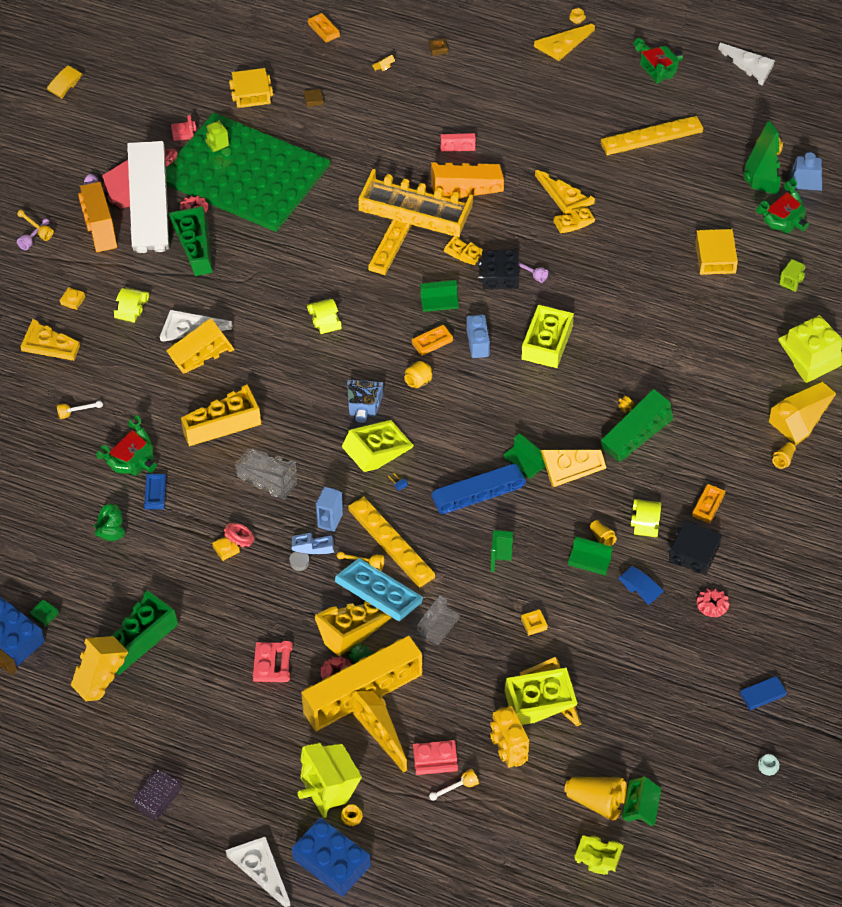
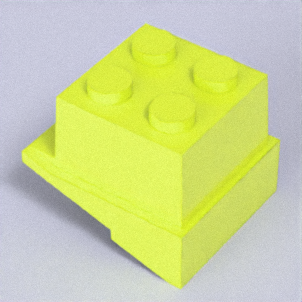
[778,315,842,383]
[298,743,362,818]

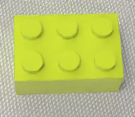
[522,305,574,368]

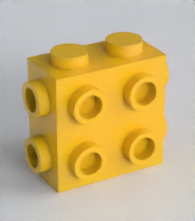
[229,68,273,108]
[490,706,529,768]

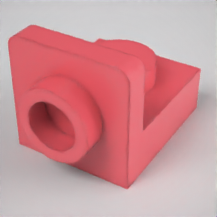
[171,115,196,141]

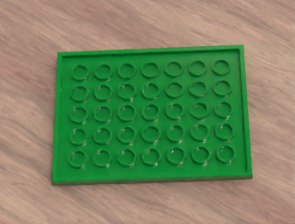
[166,112,331,232]

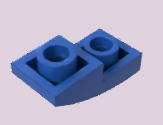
[618,566,664,605]

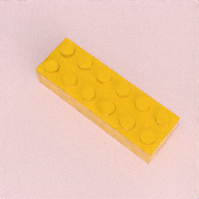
[301,636,422,731]

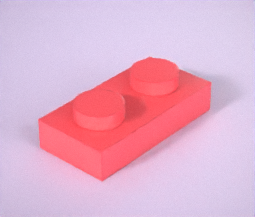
[441,133,475,152]

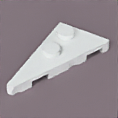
[718,43,775,85]
[160,310,232,341]
[226,837,290,907]

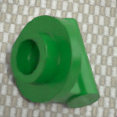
[349,643,373,664]

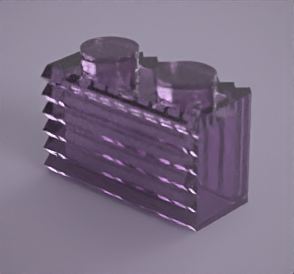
[134,769,182,822]

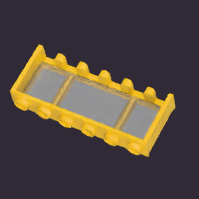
[359,169,473,237]

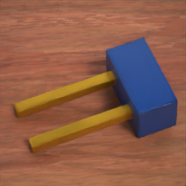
[388,473,408,491]

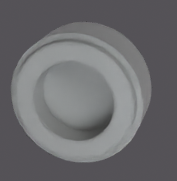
[289,551,310,571]

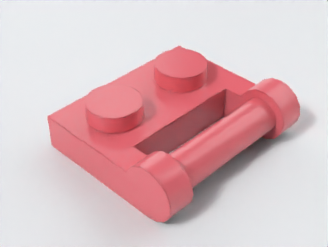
[253,641,293,682]

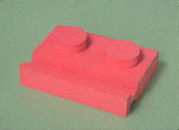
[413,740,458,775]

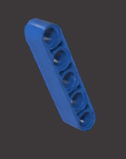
[431,464,526,514]

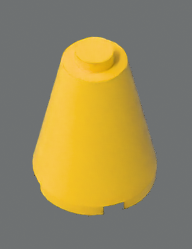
[564,777,627,820]

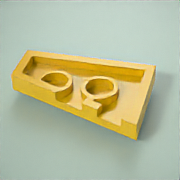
[21,319,80,361]
[540,450,606,487]

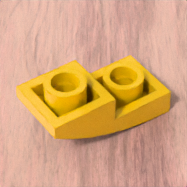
[47,65,82,99]
[553,207,595,233]
[444,236,482,265]

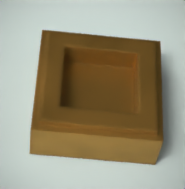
[429,38,448,56]
[304,89,323,107]
[0,649,17,675]

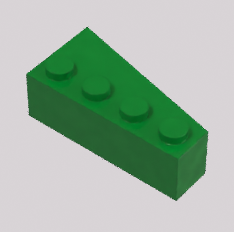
[168,206,213,276]
[601,389,673,462]
[112,590,178,675]

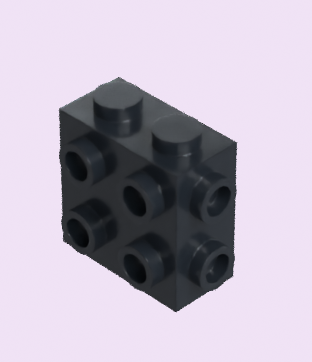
[478,249,519,290]
[668,521,722,575]

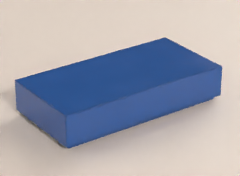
[144,474,166,509]
[740,676,787,710]

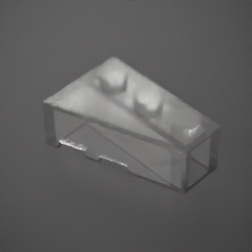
[235,448,297,500]

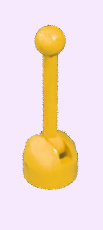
[17,210,54,241]
[337,552,385,571]

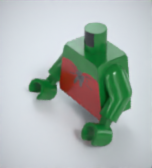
[633,38,683,84]
[756,178,809,233]
[96,415,157,476]

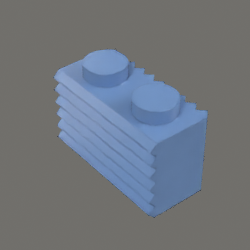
[466,315,490,358]
[316,487,343,532]

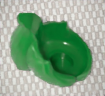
[93,504,125,542]

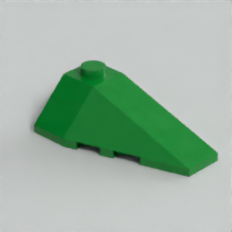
[743,121,781,195]

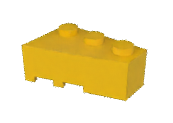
[166,318,235,374]
[71,636,128,701]

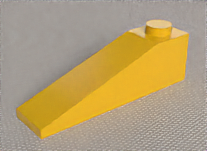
[769,382,836,445]
[315,601,392,656]
[352,691,407,773]

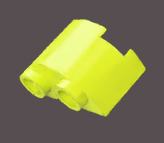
[114,288,149,322]
[307,299,342,334]
[631,499,661,537]
[574,835,624,874]

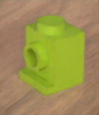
[205,121,229,152]
[779,259,805,292]

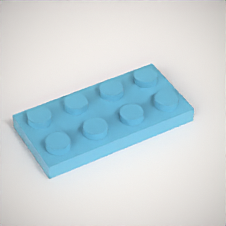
[335,558,423,621]

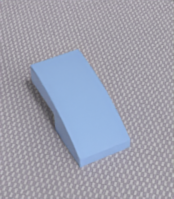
[292,533,334,554]

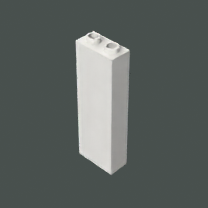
[127,141,169,253]

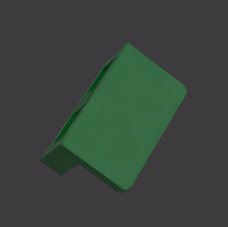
[420,280,459,312]
[504,433,545,479]
[491,530,513,572]
[568,537,613,576]
[622,777,661,826]

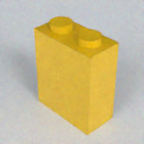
[695,229,738,275]

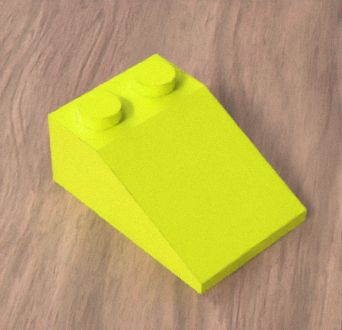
[342,420,414,472]
[504,668,577,725]

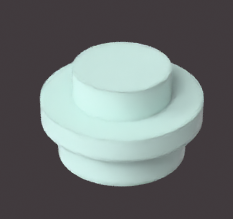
[758,754,779,775]

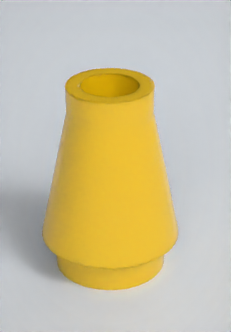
[772,442,796,469]
[590,520,617,546]

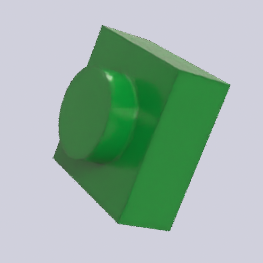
[29,600,59,627]

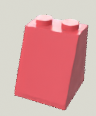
[102,160,130,209]

